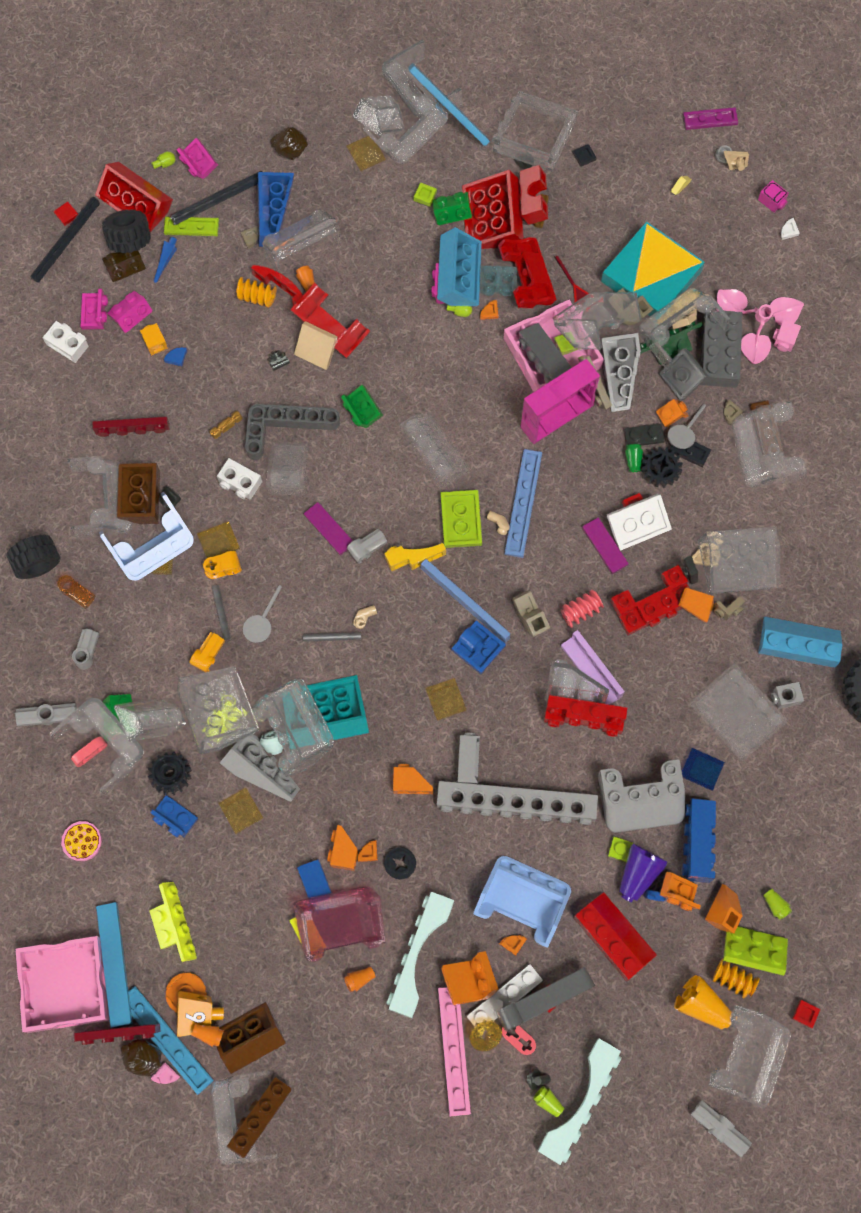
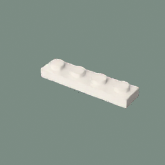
[467,965,543,1033]

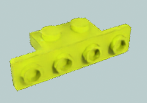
[149,882,197,962]

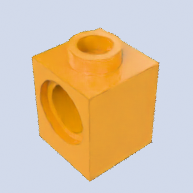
[140,323,168,356]

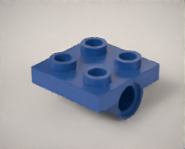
[451,620,506,674]

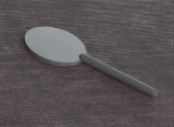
[668,404,706,449]
[243,585,282,643]

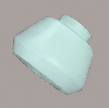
[260,730,286,755]

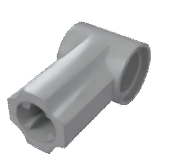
[347,529,387,564]
[72,629,99,670]

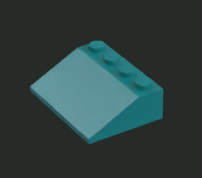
[281,675,369,749]

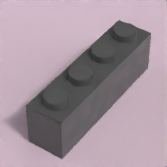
[519,323,572,384]

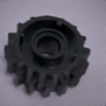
[148,752,192,796]

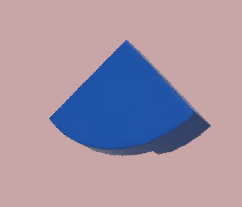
[164,347,187,366]
[644,890,666,902]

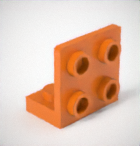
[441,951,499,1005]

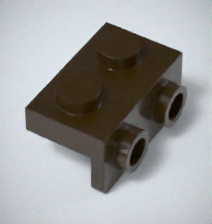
[102,250,146,282]

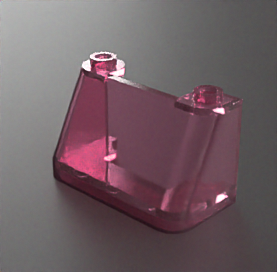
[293,887,386,962]

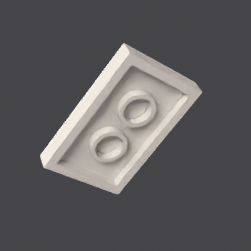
[607,494,672,551]

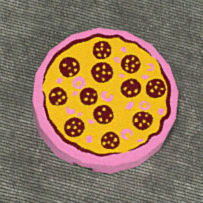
[61,821,102,861]

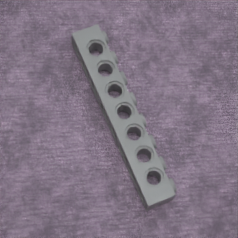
[437,781,598,825]

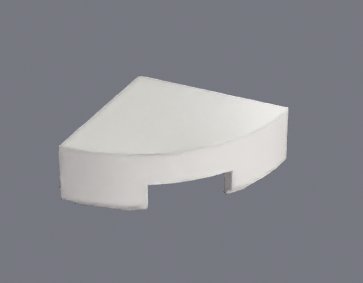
[781,218,799,240]

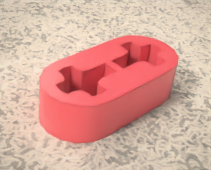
[71,736,107,767]
[502,1026,536,1055]

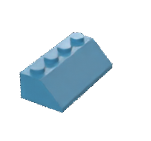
[437,227,482,306]
[759,617,842,668]

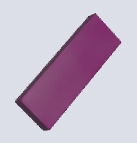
[683,107,738,130]
[304,502,353,556]
[582,517,629,574]

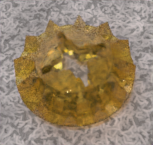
[469,1019,502,1051]

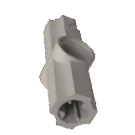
[15,703,77,727]
[690,1100,752,1157]

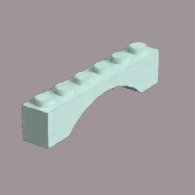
[387,892,454,1018]
[537,1039,622,1165]

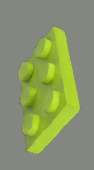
[441,490,482,548]
[723,927,788,976]

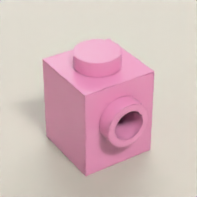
[772,320,801,352]

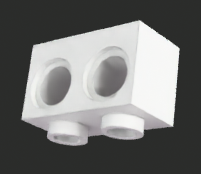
[43,321,89,363]
[217,458,262,500]

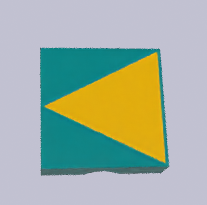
[601,222,705,322]

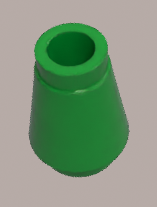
[625,444,643,472]

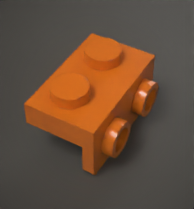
[660,872,701,911]

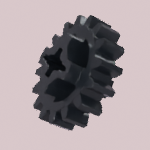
[641,447,683,488]

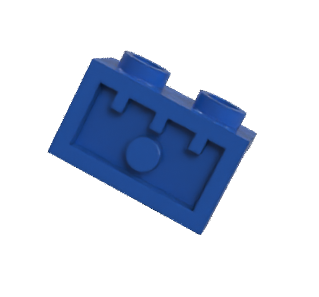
[150,796,198,838]

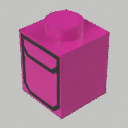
[758,180,789,213]

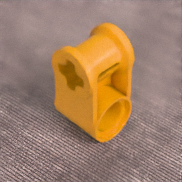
[203,551,242,579]

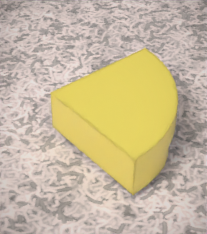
[671,176,692,195]

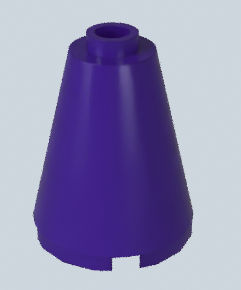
[619,844,668,903]

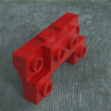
[498,237,557,309]
[291,283,370,359]
[610,565,690,635]
[544,695,628,737]

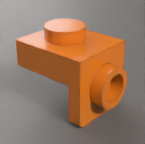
[656,399,689,427]

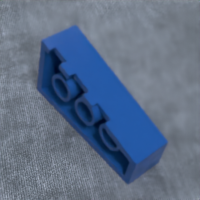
[258,172,294,247]
[682,799,716,883]

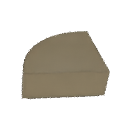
[241,226,259,249]
[724,399,743,425]

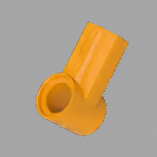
[190,632,225,673]

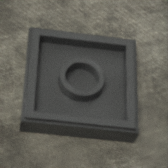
[659,348,708,401]

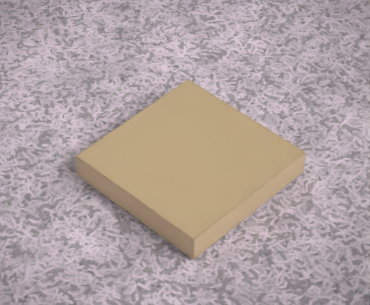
[294,321,338,370]

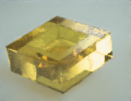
[152,558,173,575]

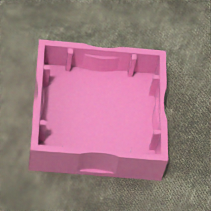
[504,300,604,392]
[16,936,109,1033]

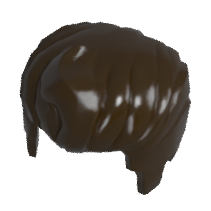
[271,127,308,160]
[121,1039,162,1077]

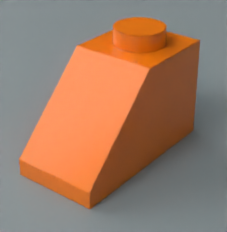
[393,764,433,794]

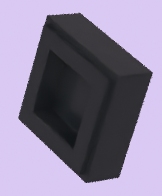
[573,144,597,167]

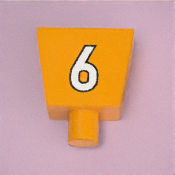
[177,991,224,1037]

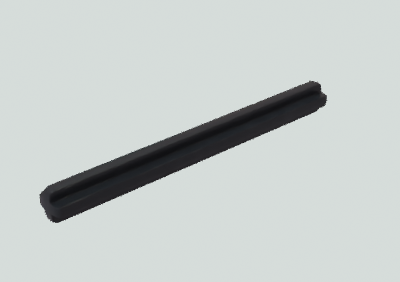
[170,171,263,225]
[30,197,100,283]

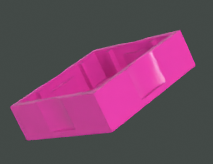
[521,358,600,445]

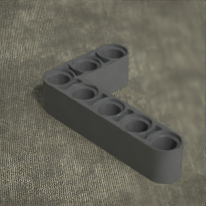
[245,404,341,460]
[496,967,595,1032]

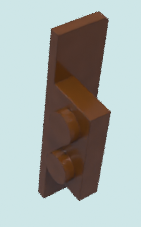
[227,1077,292,1158]

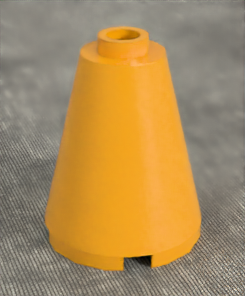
[674,975,733,1029]

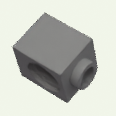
[771,682,804,709]

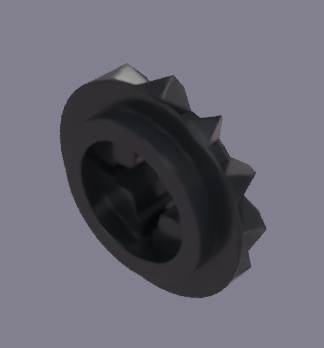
[384,847,416,880]

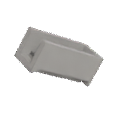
[458,733,480,784]

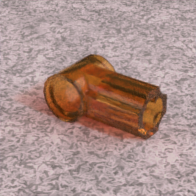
[57,575,96,609]

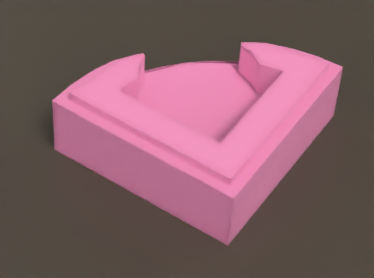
[151,1063,180,1084]

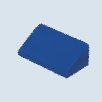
[297,859,333,905]

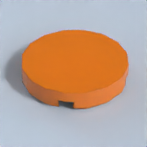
[166,973,207,1012]

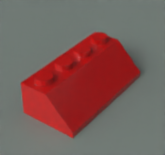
[95,162,173,232]
[574,892,657,982]

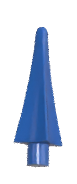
[154,237,177,283]

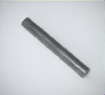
[212,585,231,641]
[303,632,361,642]

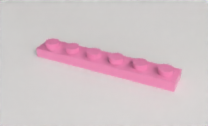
[438,988,471,1116]

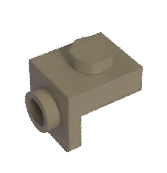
[713,596,745,620]

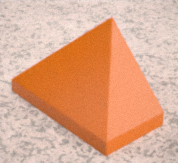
[679,588,714,623]

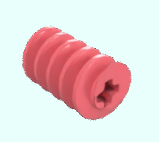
[560,590,604,628]

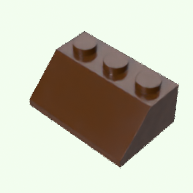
[117,463,160,524]
[216,1002,286,1074]

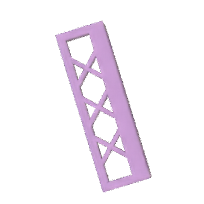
[561,630,625,705]

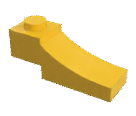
[385,543,446,572]

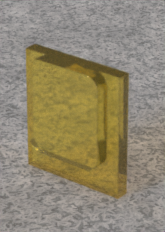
[347,134,386,171]
[197,521,240,558]
[426,678,467,721]
[218,788,263,834]

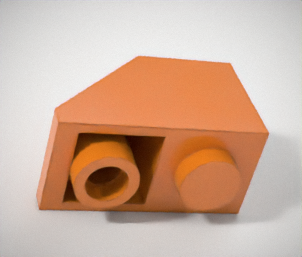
[327,825,358,871]
[705,884,743,934]

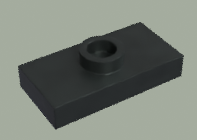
[682,556,698,585]

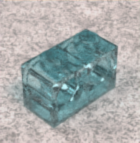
[480,266,517,296]

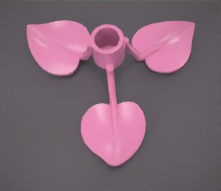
[717,289,804,364]

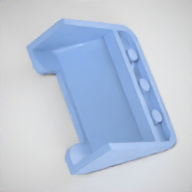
[473,856,571,948]

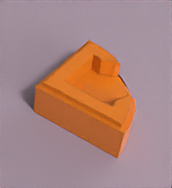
[480,300,499,320]
[358,840,378,862]
[499,935,527,956]

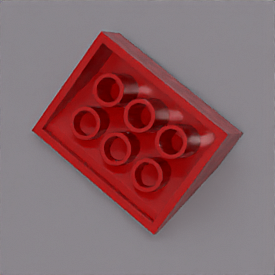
[462,170,524,249]

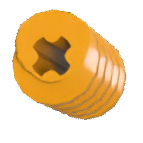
[236,277,277,308]
[713,958,760,999]

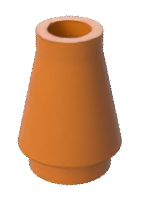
[296,266,315,292]
[344,966,376,992]
[191,1024,224,1047]

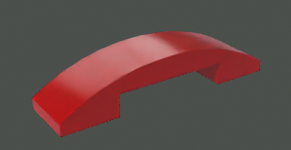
[251,265,303,306]

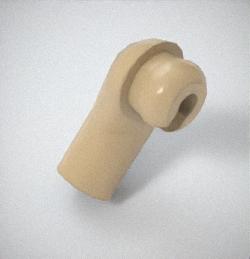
[487,511,510,535]
[354,605,377,629]

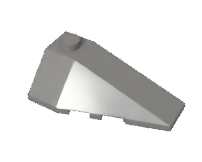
[599,333,641,412]
[220,729,300,802]

